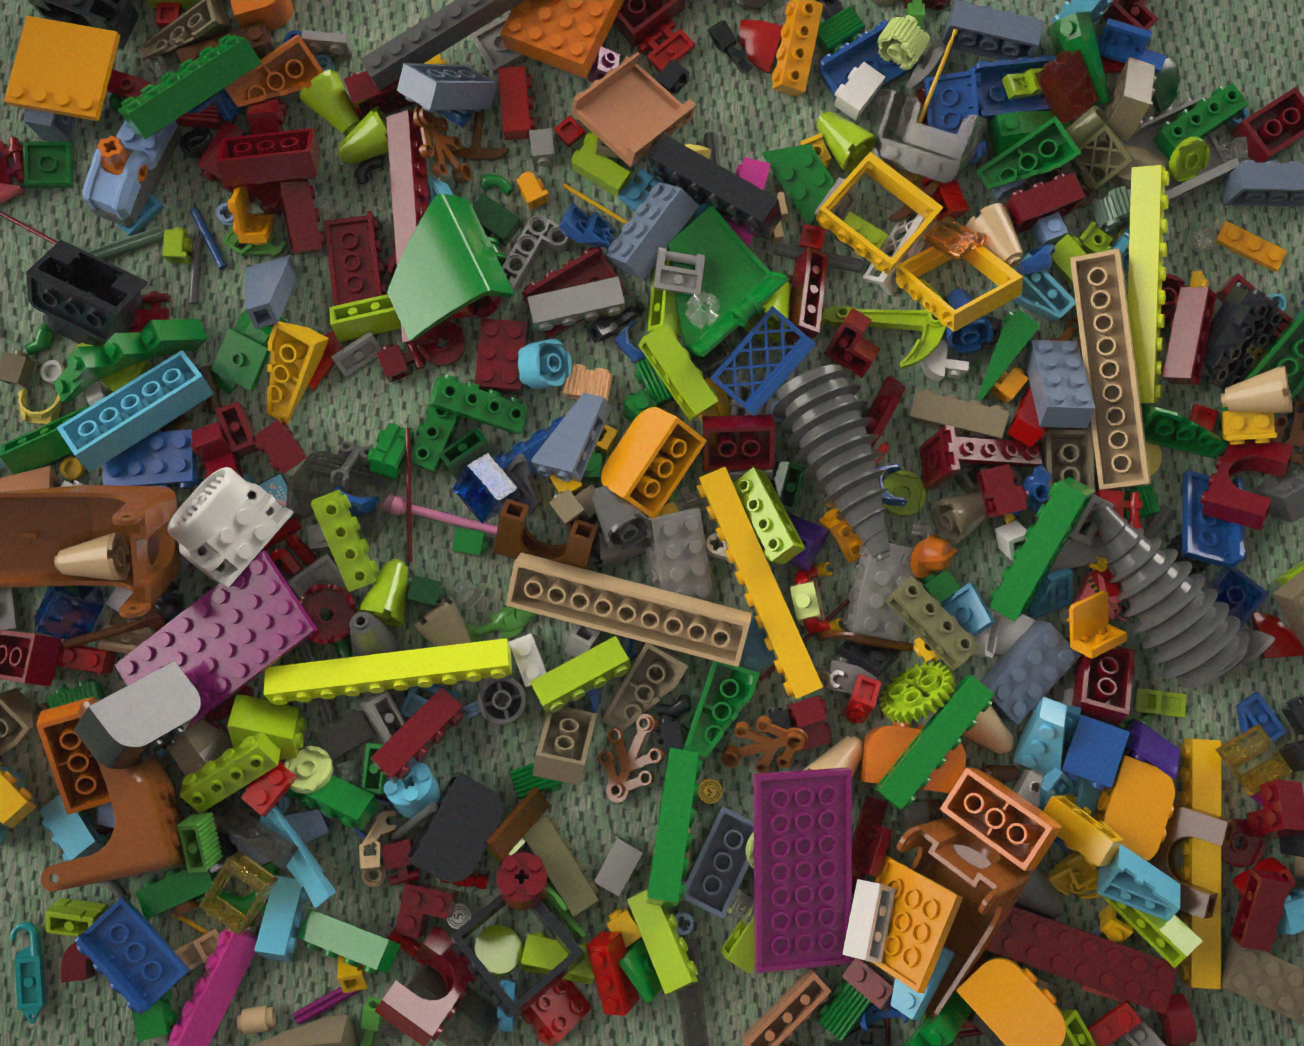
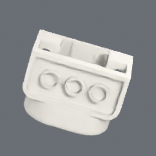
[167,467,294,587]

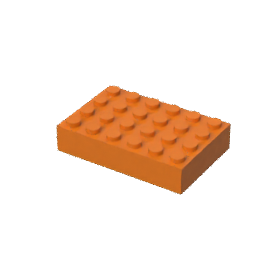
[500,0,624,79]

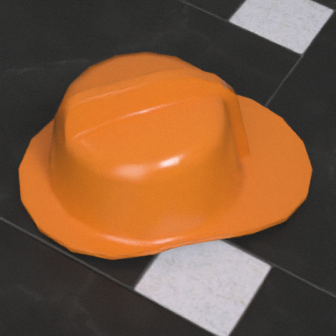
[910,533,958,578]

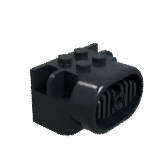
[29,0,139,49]
[26,240,147,346]

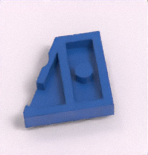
[1236,692,1287,758]

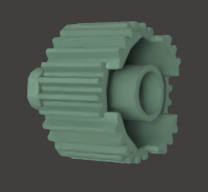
[1090,186,1131,234]

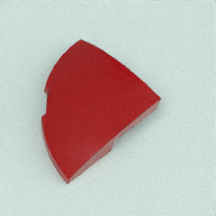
[739,19,783,73]
[1251,612,1304,659]

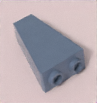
[245,255,298,329]
[531,393,612,482]
[228,809,334,871]

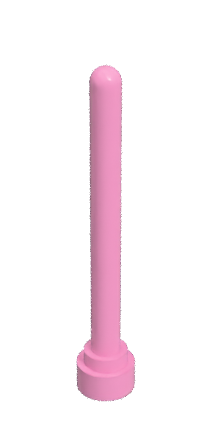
[391,495,498,535]

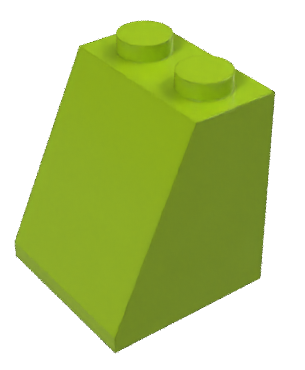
[227,695,307,760]

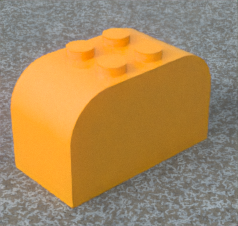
[601,407,707,518]
[1093,755,1175,861]
[956,957,1066,1046]

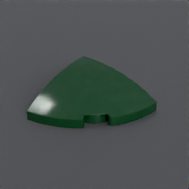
[1151,57,1180,114]

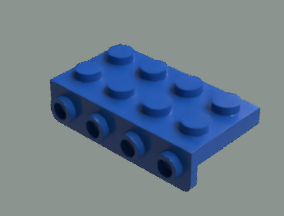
[817,19,919,99]
[974,54,1064,120]
[925,67,986,170]
[103,429,202,489]
[1182,470,1246,569]
[74,896,191,1014]

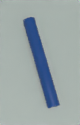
[189,207,228,270]

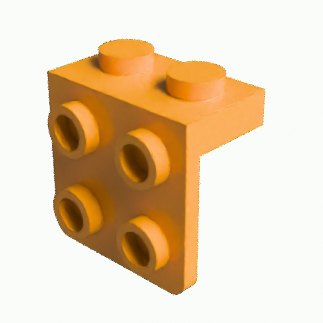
[228,184,276,245]
[818,508,863,563]
[1069,590,1127,659]

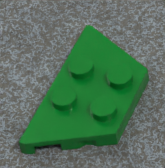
[761,144,835,225]

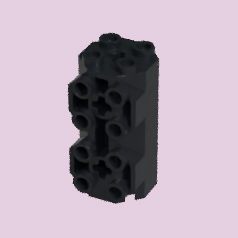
[1200,281,1282,390]

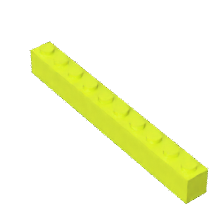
[1128,165,1169,403]
[264,638,512,705]

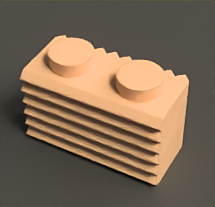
[562,364,613,402]

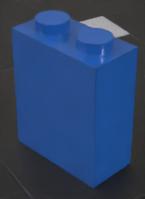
[1061,715,1130,791]

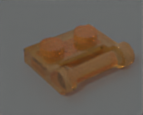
[923,216,986,261]

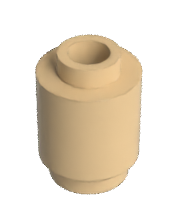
[237,1005,276,1035]

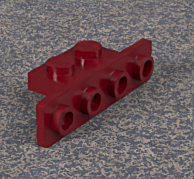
[107,69,158,98]
[865,376,905,449]
[852,796,893,895]

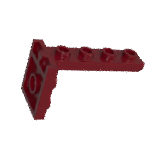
[919,425,1042,490]

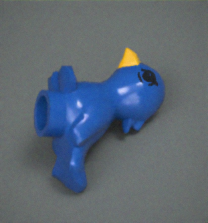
[1002,465,1052,524]

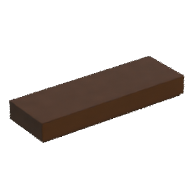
[486,787,550,860]

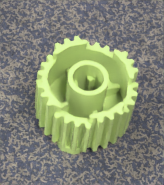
[877,15,930,70]

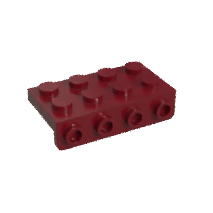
[324,210,388,306]
[522,246,627,339]

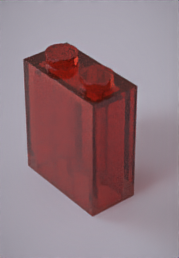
[1036,49,1099,123]

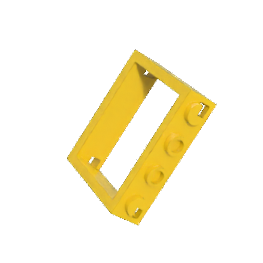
[816,152,943,275]
[895,230,1023,332]

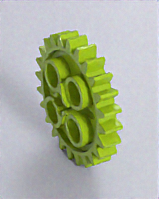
[879,661,956,724]

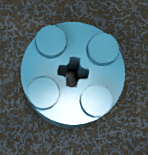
[518,339,572,389]
[383,762,440,818]

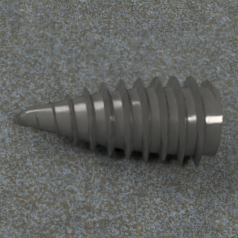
[773,364,891,561]
[1091,502,1250,688]

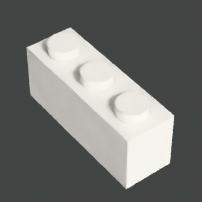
[843,879,896,964]

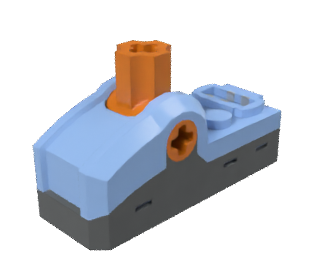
[82,120,182,227]

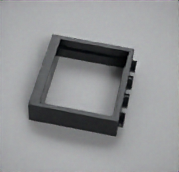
[451,879,585,1020]

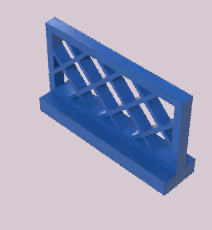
[710,306,816,416]

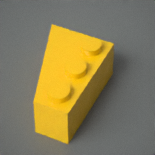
[1043,794,1124,867]

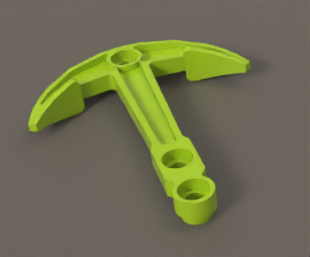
[820,277,946,369]

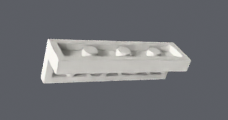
[863,212,938,296]

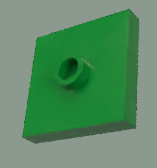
[23,141,74,188]
[211,328,270,391]
[618,937,662,1003]

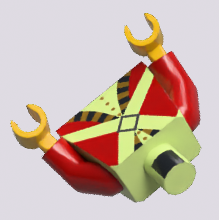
[790,562,845,633]

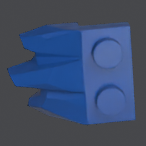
[559,202,616,249]

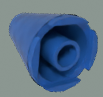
[946,289,993,353]

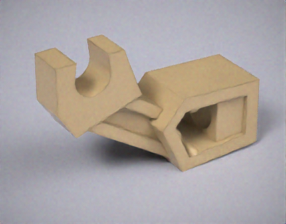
[359,811,396,872]

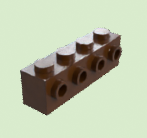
[177,22,275,64]

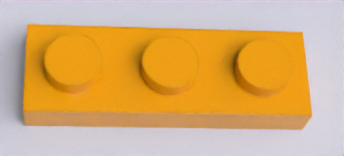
[1214,221,1287,272]

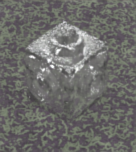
[685,291,721,329]

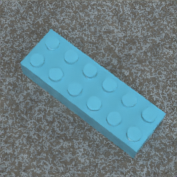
[56,350,214,473]

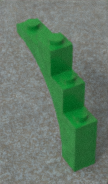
[53,319,208,403]
[901,989,972,1046]

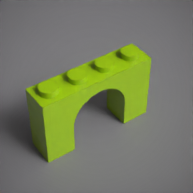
[571,131,630,198]

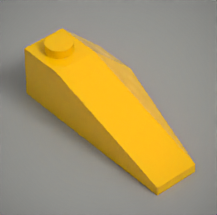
[267,321,329,424]

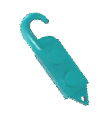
[10,922,47,1024]

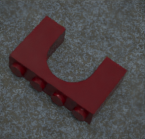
[197,120,303,216]
[1200,439,1294,531]
[375,926,479,1046]

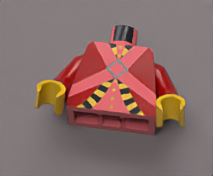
[1066,555,1128,623]

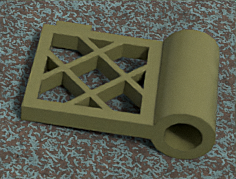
[1066,106,1135,190]

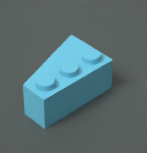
[1013,697,1067,774]
[1096,844,1180,921]
[254,875,309,963]
[891,946,956,1021]

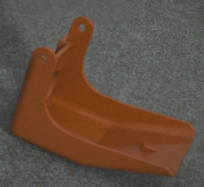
[0,485,181,618]
[41,699,186,892]
[863,816,1031,1018]

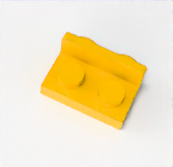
[1222,411,1277,444]

